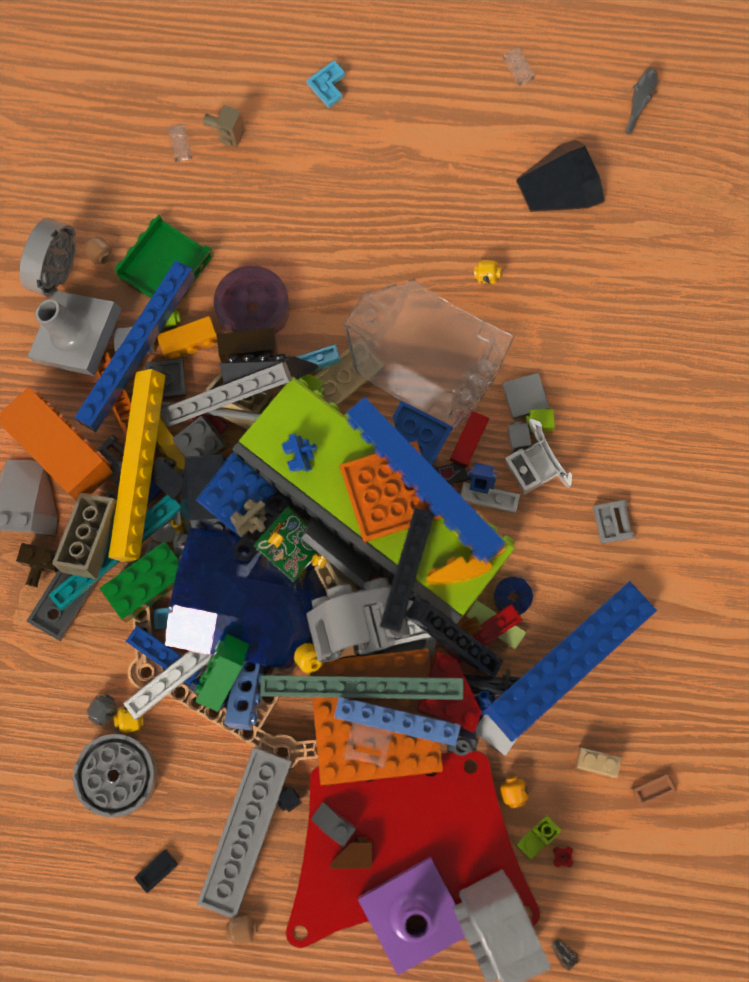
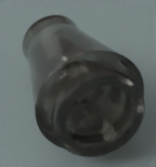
[550,938,580,971]

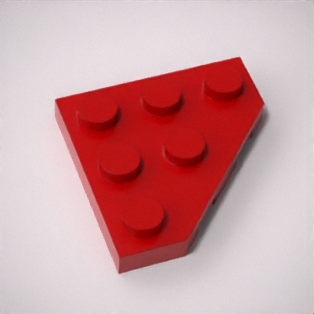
[417,652,481,732]

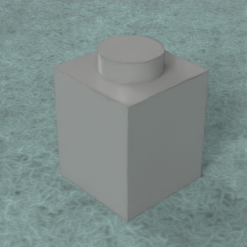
[507,421,532,453]

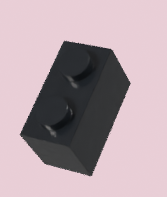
[151,457,184,500]

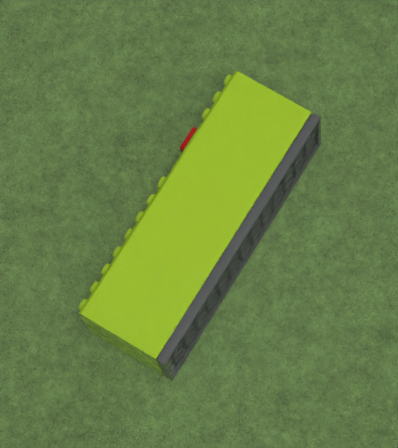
[232,377,516,624]

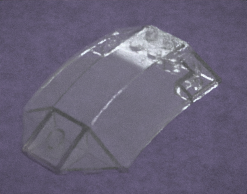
[344,279,514,430]

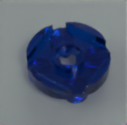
[493,577,533,615]

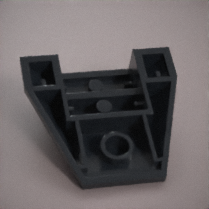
[516,140,605,212]
[180,454,236,539]

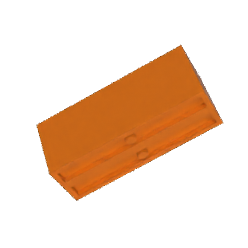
[0,387,114,501]

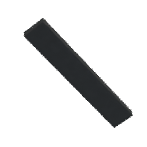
[379,508,434,633]

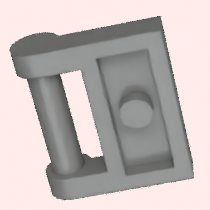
[592,500,635,544]

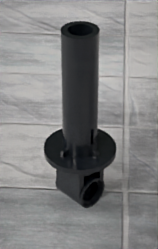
[464,668,520,696]

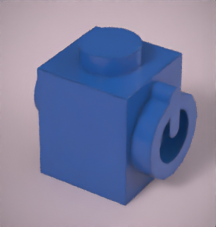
[467,462,497,494]

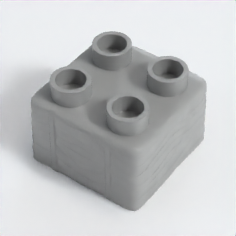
[453,869,552,982]

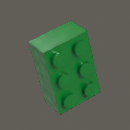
[195,634,249,712]

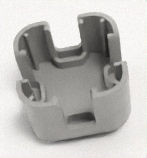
[306,578,411,663]

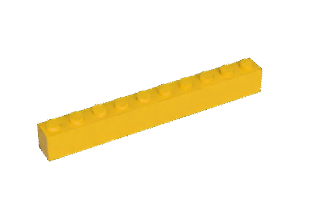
[109,369,165,562]

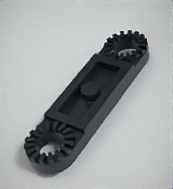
[234,494,287,562]

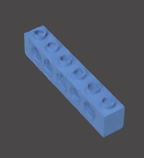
[224,607,275,730]
[334,697,460,747]

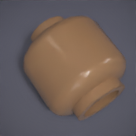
[84,237,112,265]
[226,915,257,945]

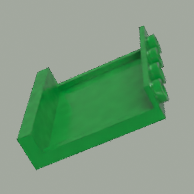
[114,214,214,299]

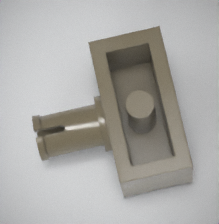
[203,105,245,147]

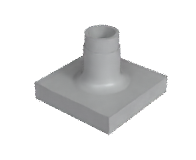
[28,291,122,376]

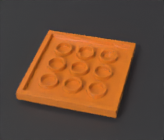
[339,441,442,543]

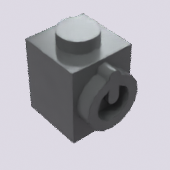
[447,727,479,756]

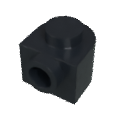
[278,785,303,812]

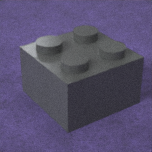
[172,416,230,458]

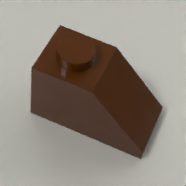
[330,836,372,869]

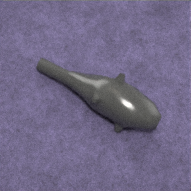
[625,67,658,134]

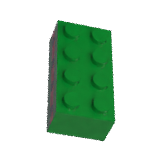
[99,541,191,623]

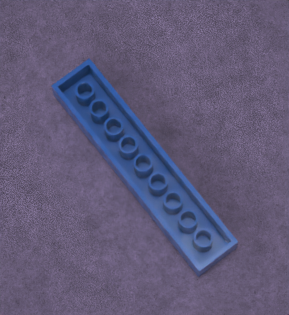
[485,581,657,742]

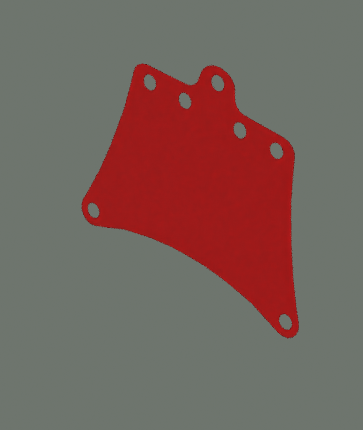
[286,751,540,948]

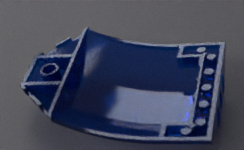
[165,527,328,669]

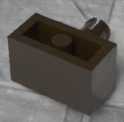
[16,543,59,588]

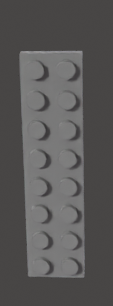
[197,747,292,918]

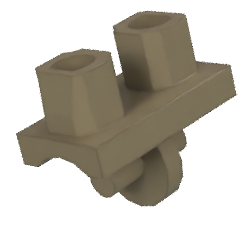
[230,499,267,537]

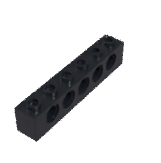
[405,599,503,678]

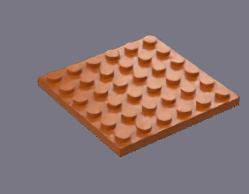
[310,649,443,785]

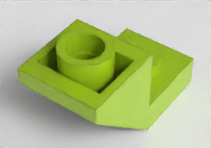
[516,815,562,860]

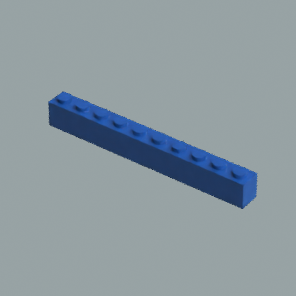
[75,260,195,432]
[346,397,505,564]

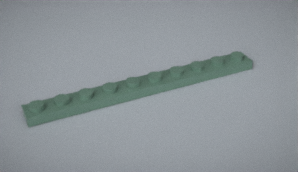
[260,676,464,700]

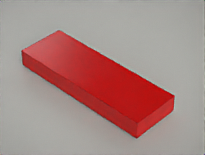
[450,411,490,468]

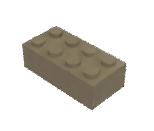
[52,493,117,579]

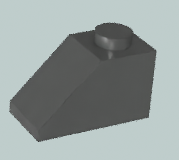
[311,802,356,846]

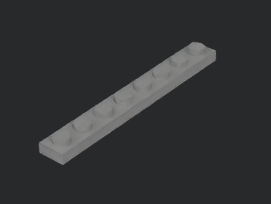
[160,362,292,427]

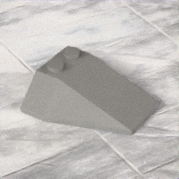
[0,459,58,537]

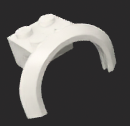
[505,419,572,495]

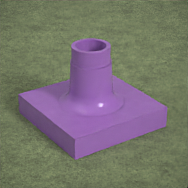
[358,857,465,975]

